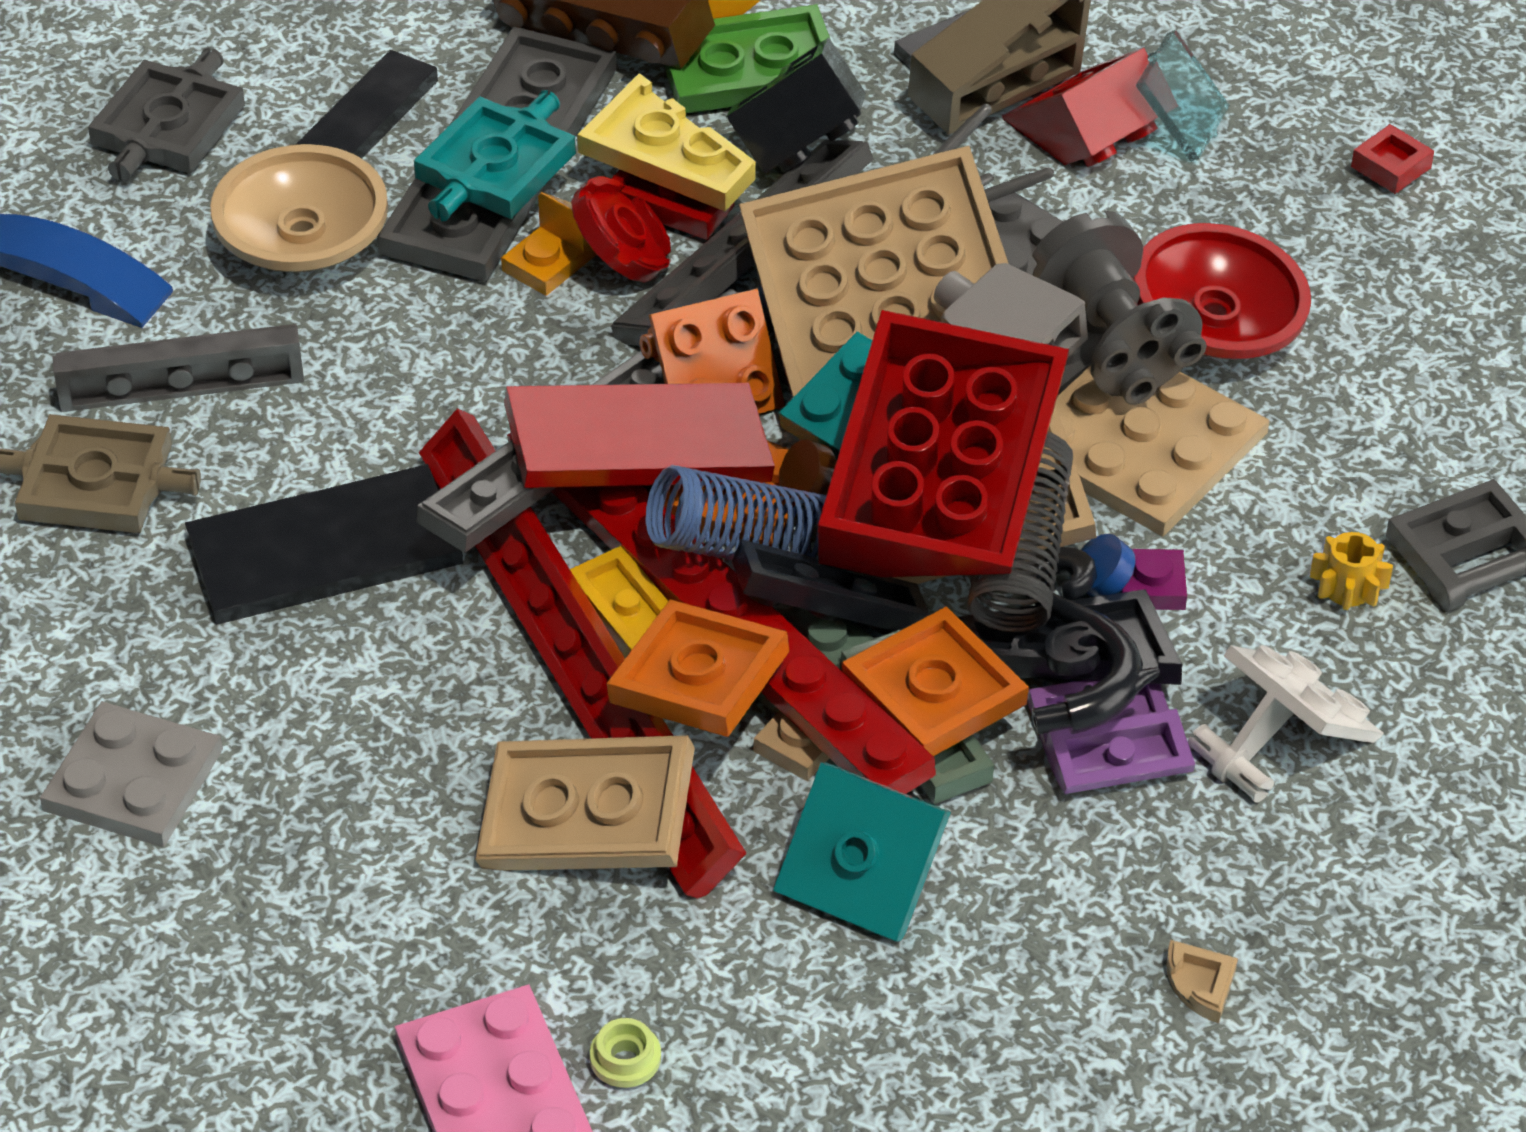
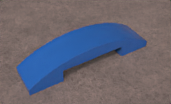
[0,214,173,328]

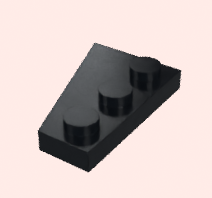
[958,589,1182,685]

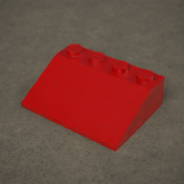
[818,310,1069,577]

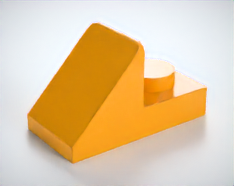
[501,192,597,296]

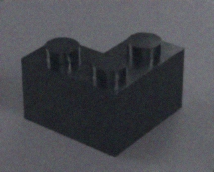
[726,37,866,174]

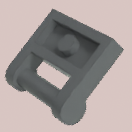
[1386,479,1526,613]

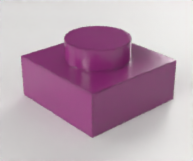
[1120,549,1187,610]

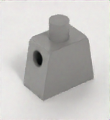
[934,263,1088,357]

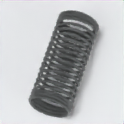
[967,431,1073,632]

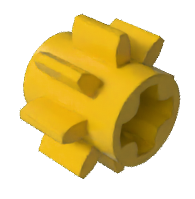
[1310,532,1393,610]

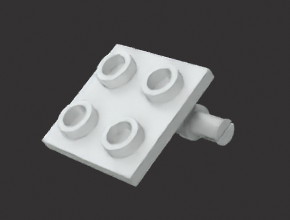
[1188,645,1384,803]

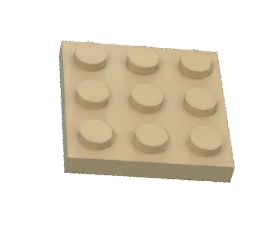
[1056,366,1270,537]

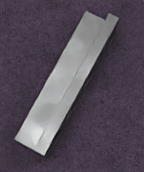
[52,324,304,412]

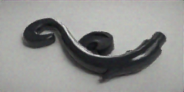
[1019,547,1160,735]

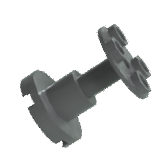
[1026,211,1207,405]

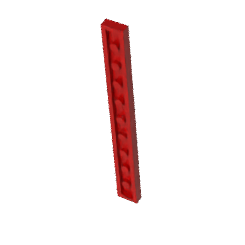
[419,408,747,898]
[507,433,936,794]

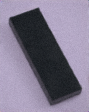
[296,49,438,159]

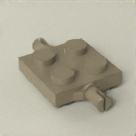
[0,414,201,533]

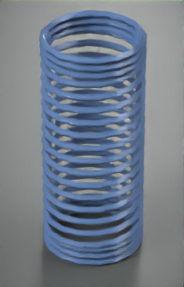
[646,465,827,560]

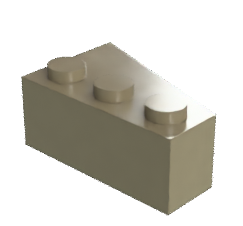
[908,0,1091,135]

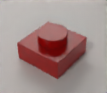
[1351,124,1434,194]

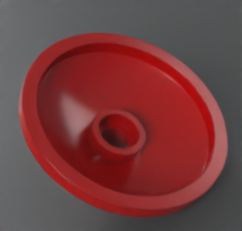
[1133,223,1311,359]

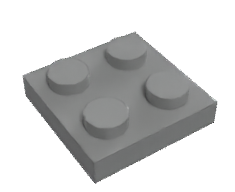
[40,701,223,848]

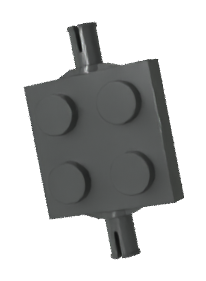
[88,47,245,182]

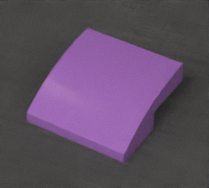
[1027,680,1195,794]

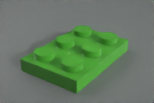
[664,4,831,113]

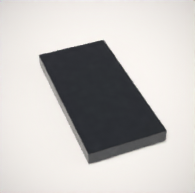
[185,464,463,625]

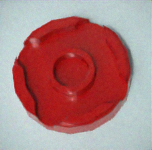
[571,176,671,283]

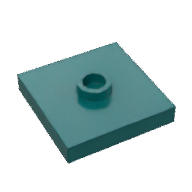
[773,762,951,942]

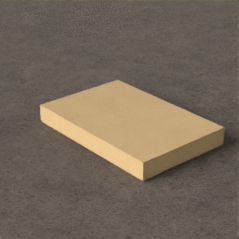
[475,735,695,871]

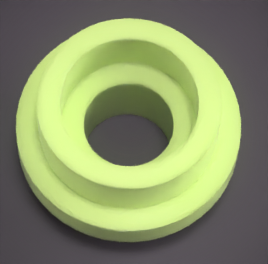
[590,1018,661,1088]

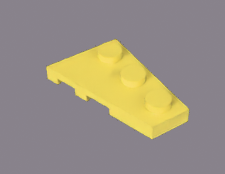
[577,73,756,211]

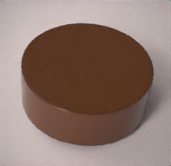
[779,440,836,505]

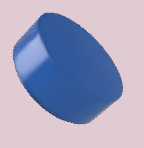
[1081,534,1135,597]

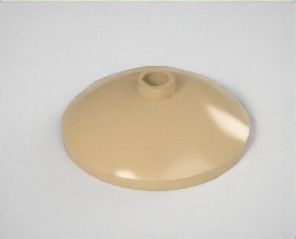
[210,144,388,272]

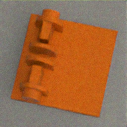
[639,288,785,414]

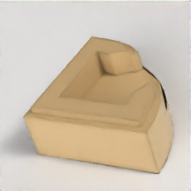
[1167,940,1238,1023]

